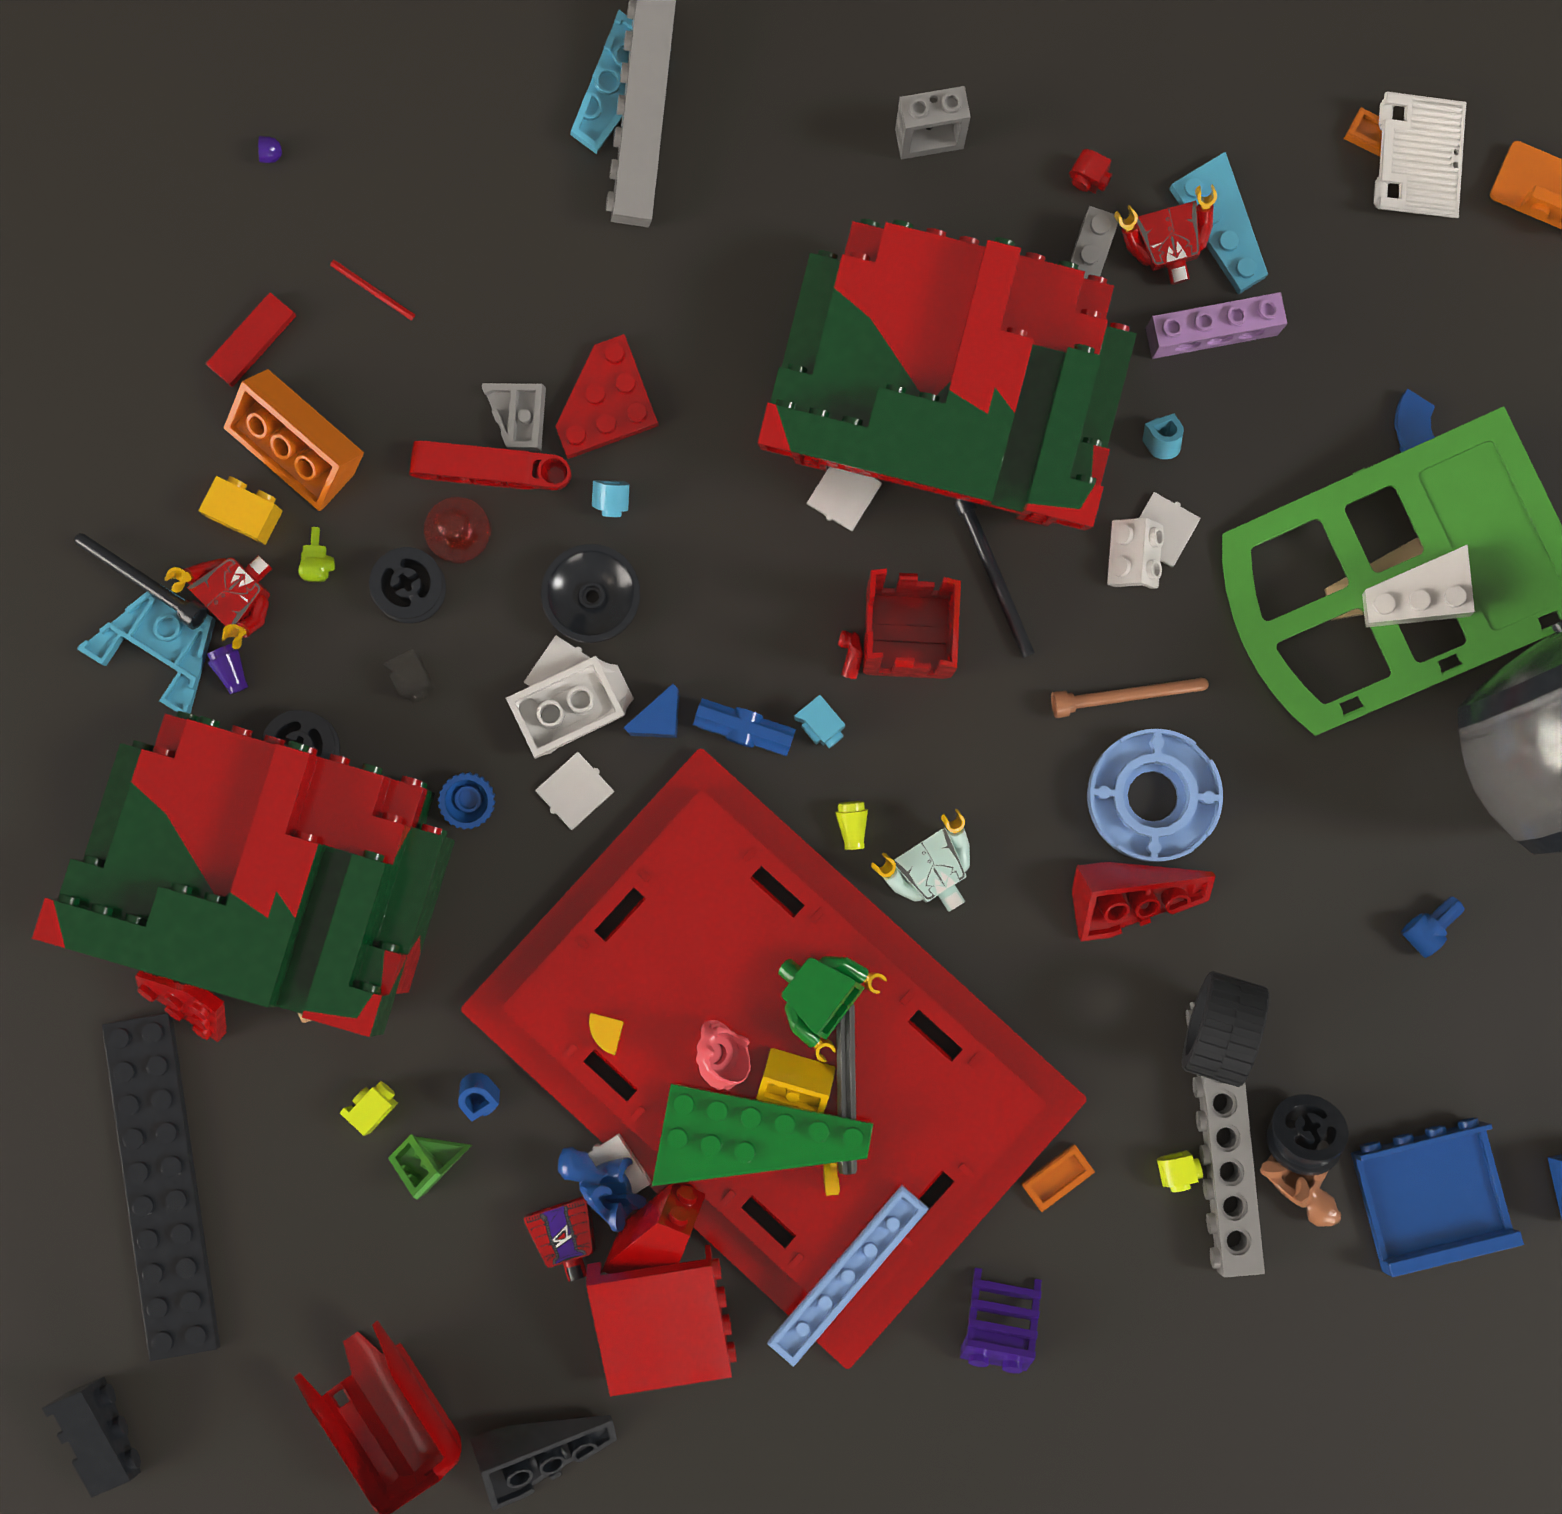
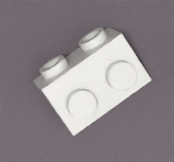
[1107,518,1164,589]

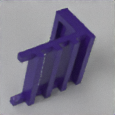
[960,1268,1042,1374]

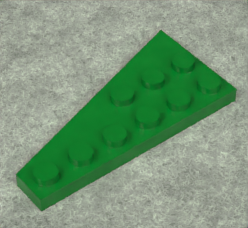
[652,1083,874,1186]

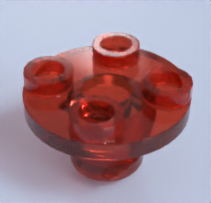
[424,497,491,564]

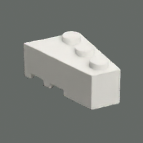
[1362,544,1475,627]

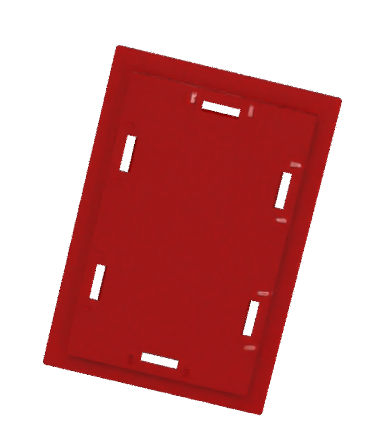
[461,748,1087,1369]

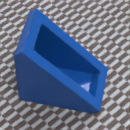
[624,684,679,738]

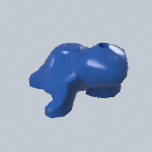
[558,1147,646,1232]

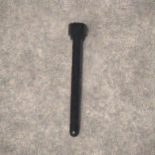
[74,533,208,630]

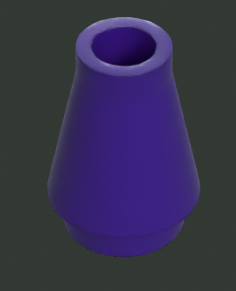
[207,644,248,695]

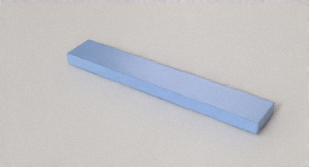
[767,1185,928,1367]

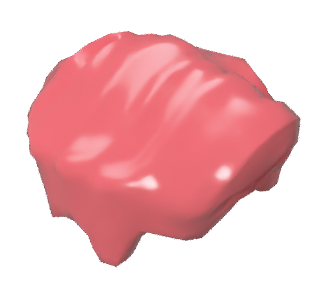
[696,1020,751,1091]

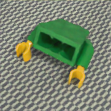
[778,956,887,1062]

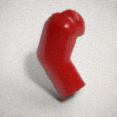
[838,630,863,679]

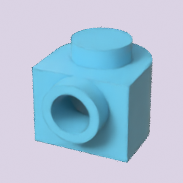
[1142,413,1184,459]
[592,480,630,517]

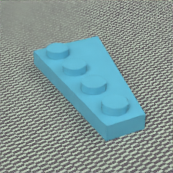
[570,10,671,154]
[1169,152,1268,294]

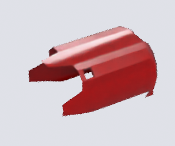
[293,1320,462,1514]

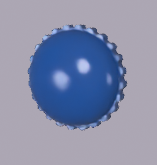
[438,772,496,830]

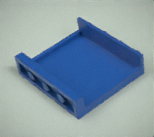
[1351,1117,1524,1277]

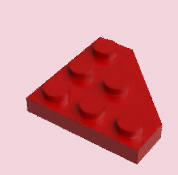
[555,334,659,459]
[135,970,227,1042]

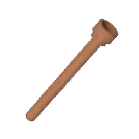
[1051,678,1209,718]

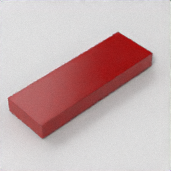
[206,292,296,387]

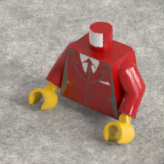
[1114,185,1217,285]
[165,555,272,649]

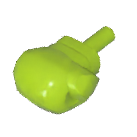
[298,527,335,582]

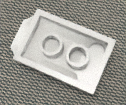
[506,656,634,759]

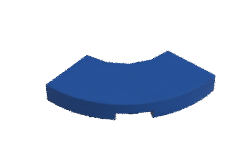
[1394,389,1435,453]

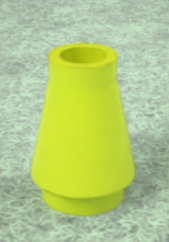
[835,801,868,850]

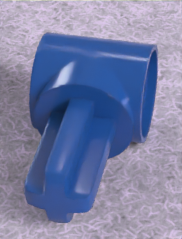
[1401,896,1465,958]

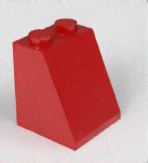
[602,1183,706,1274]

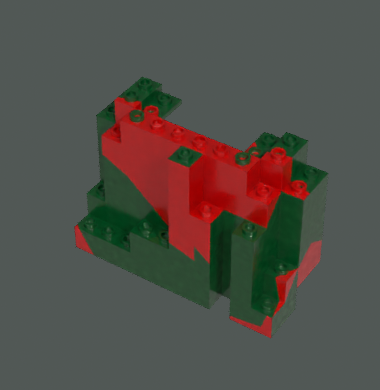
[758,219,1137,531]
[32,711,455,1037]

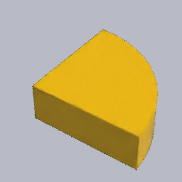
[589,1013,624,1055]
[823,1162,840,1196]

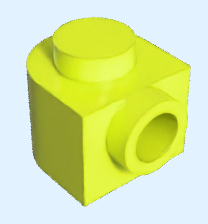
[1157,1150,1203,1192]

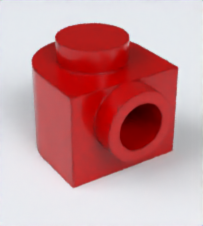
[1069,149,1113,194]

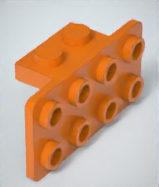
[1490,141,1562,229]

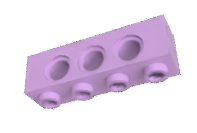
[1146,292,1288,359]

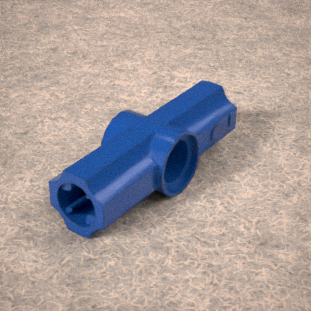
[693,698,796,757]

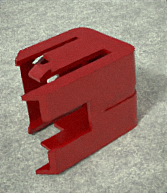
[863,568,961,679]

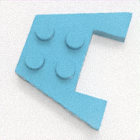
[77,584,216,714]

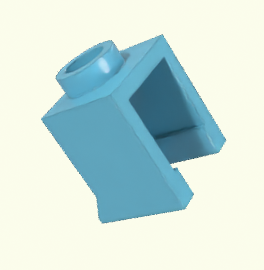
[794,695,845,748]

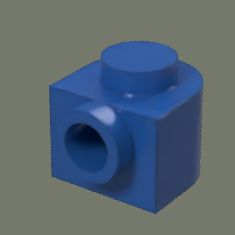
[458,1073,500,1122]

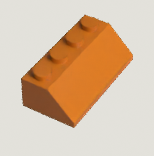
[224,369,364,511]

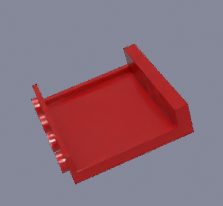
[586,1245,737,1397]

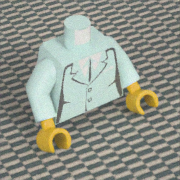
[871,809,970,912]

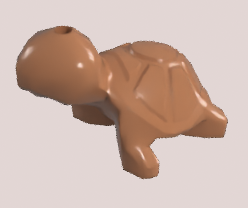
[1260,1155,1341,1227]

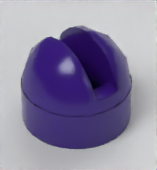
[258,136,282,163]

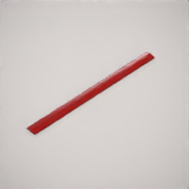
[330,260,416,321]

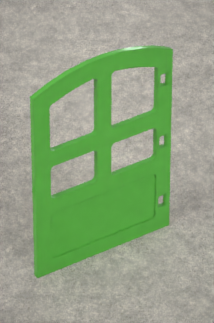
[1222,406,1562,736]

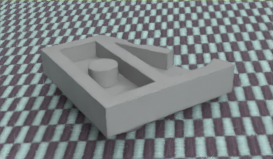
[482,383,546,451]

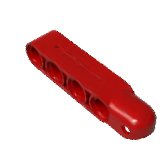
[409,441,572,490]

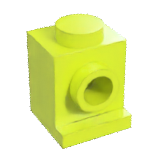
[340,1081,398,1136]

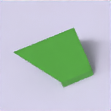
[388,1134,472,1200]

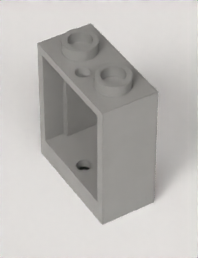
[895,86,971,160]

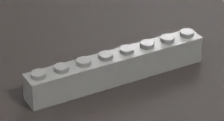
[606,0,676,228]

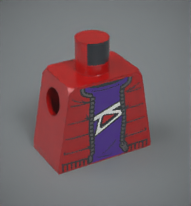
[523,1196,596,1282]

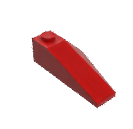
[1072,862,1216,942]

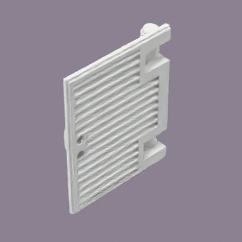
[1373,92,1466,218]

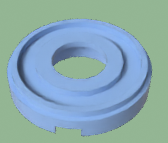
[1087,729,1223,862]

